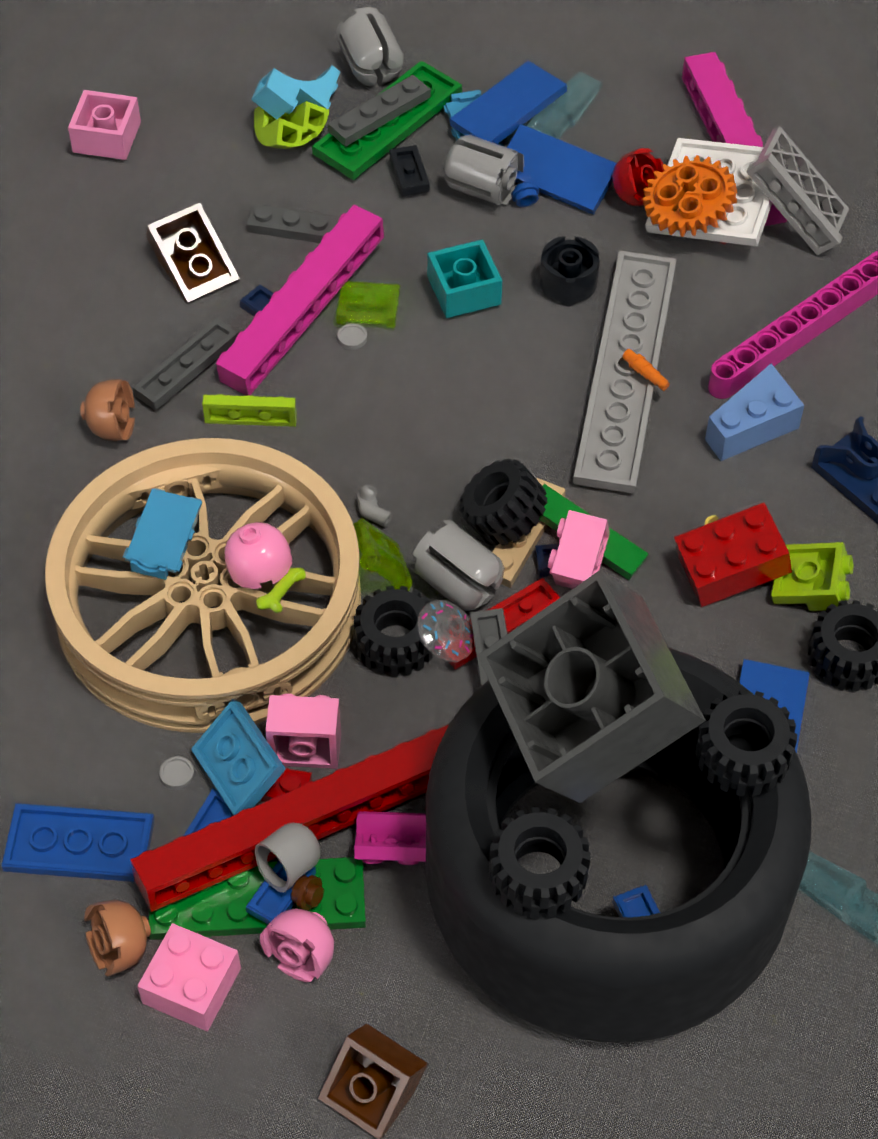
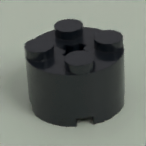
[539,236,600,307]

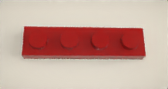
[436,578,560,670]

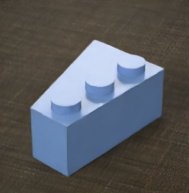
[705,363,804,461]

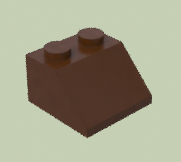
[318,1023,428,1139]

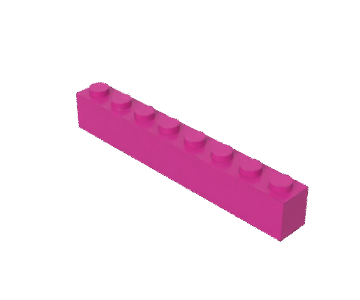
[682,52,787,227]
[216,205,384,396]

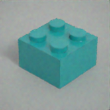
[427,239,503,318]

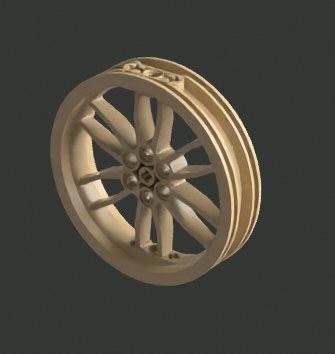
[45,438,361,733]

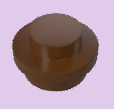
[291,875,324,911]

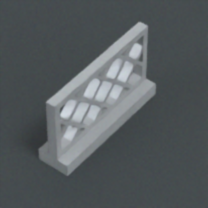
[746,126,849,256]

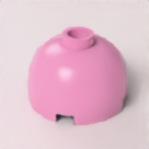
[224,522,292,589]
[260,909,334,982]

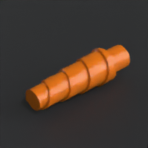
[622,349,670,391]

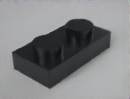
[389,145,430,197]

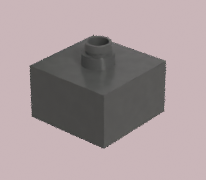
[478,570,706,803]

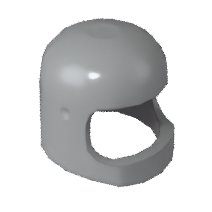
[255,822,321,893]

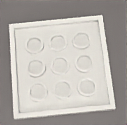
[645,138,787,246]

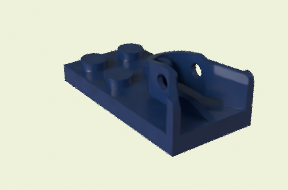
[811,416,878,524]

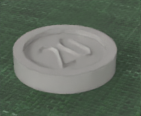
[338,323,367,350]
[159,756,194,790]

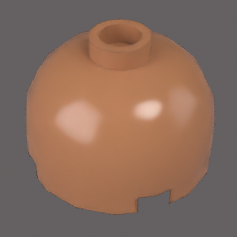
[80,379,135,441]
[84,899,151,976]

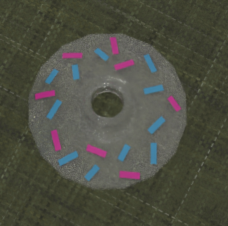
[417,600,474,662]

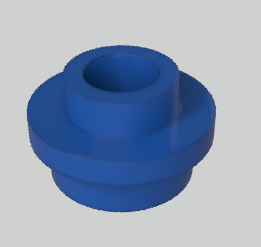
[511,182,539,207]

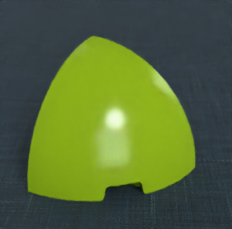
[254,101,329,149]

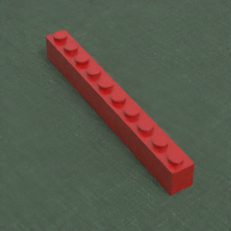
[130,724,449,912]

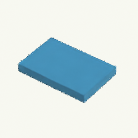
[191,699,286,816]

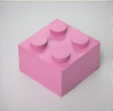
[68,90,141,160]
[548,510,610,589]
[265,694,341,769]
[137,923,241,1032]

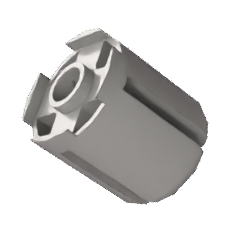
[336,7,404,86]
[444,135,524,205]
[410,520,505,611]

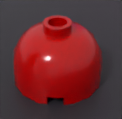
[612,148,664,207]

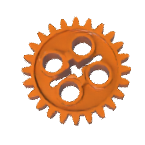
[643,155,737,237]

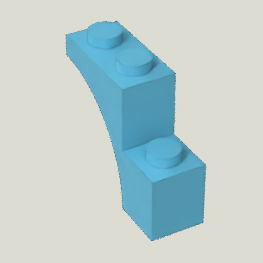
[251,65,340,120]

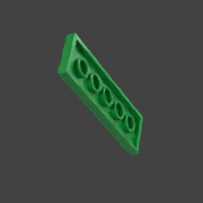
[312,60,462,180]
[148,857,366,940]

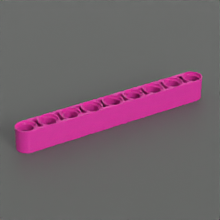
[708,250,878,399]

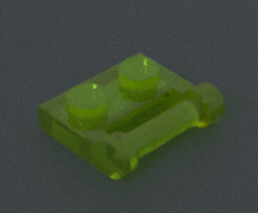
[336,281,400,328]
[353,518,412,591]

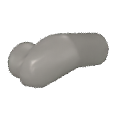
[356,485,392,527]

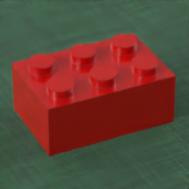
[674,502,792,607]

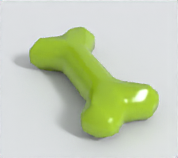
[256,567,306,613]

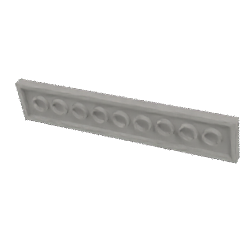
[573,250,677,494]

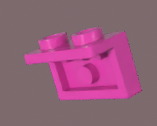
[354,811,426,865]

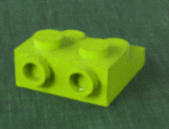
[771,542,854,611]

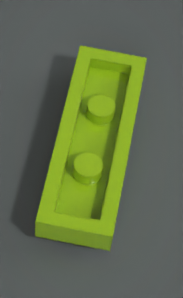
[202,394,297,427]

